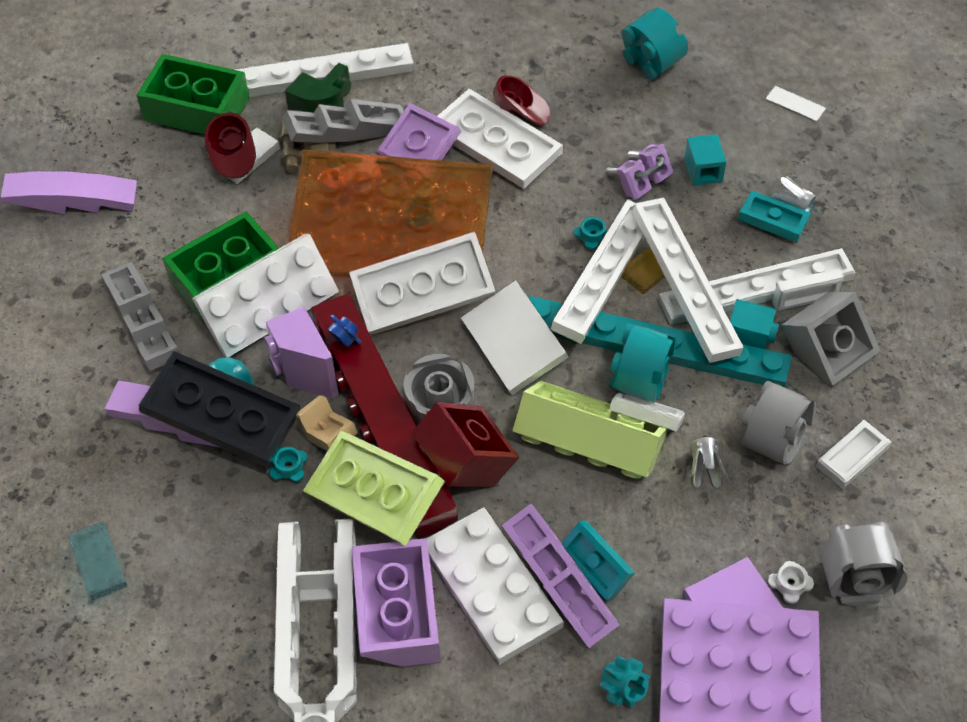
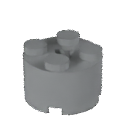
[403,354,475,426]
[741,381,816,465]
[820,522,908,606]

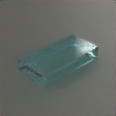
[68,521,128,601]

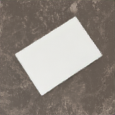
[461,280,569,395]

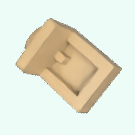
[296,395,358,451]

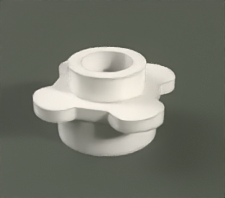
[768,561,814,604]

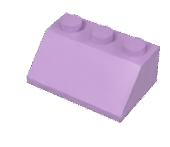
[352,538,441,667]

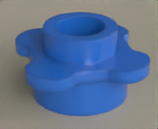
[327,315,361,348]

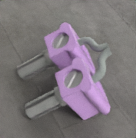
[606,144,673,200]

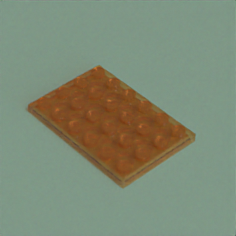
[288,150,493,278]

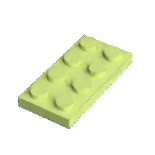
[303,430,445,546]

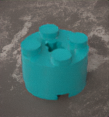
[621,7,688,80]
[610,323,676,403]

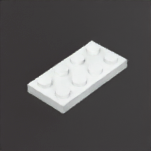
[437,89,563,189]
[349,232,496,336]
[192,233,339,357]
[428,507,564,665]

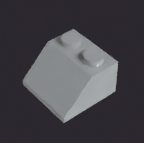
[781,291,881,386]

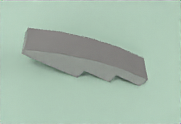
[282,99,404,143]
[101,262,179,372]

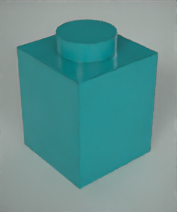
[684,134,727,186]
[730,299,779,349]

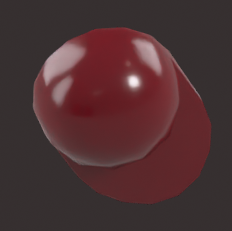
[493,75,550,126]
[205,112,256,179]

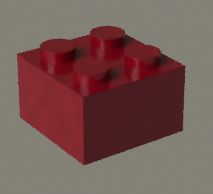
[412,402,519,487]

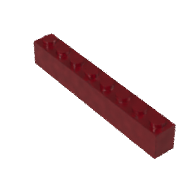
[311,293,458,539]

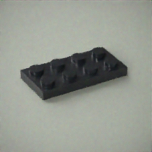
[139,351,300,468]

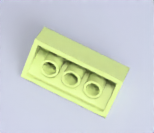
[512,381,669,479]

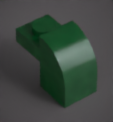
[285,62,351,113]

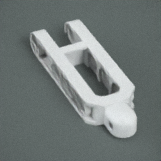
[274,519,357,722]

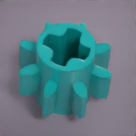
[599,656,650,708]

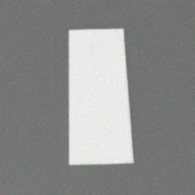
[766,86,826,121]

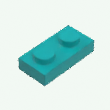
[738,190,811,243]
[562,521,635,601]

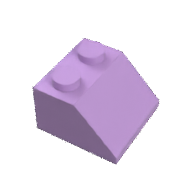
[264,306,339,398]

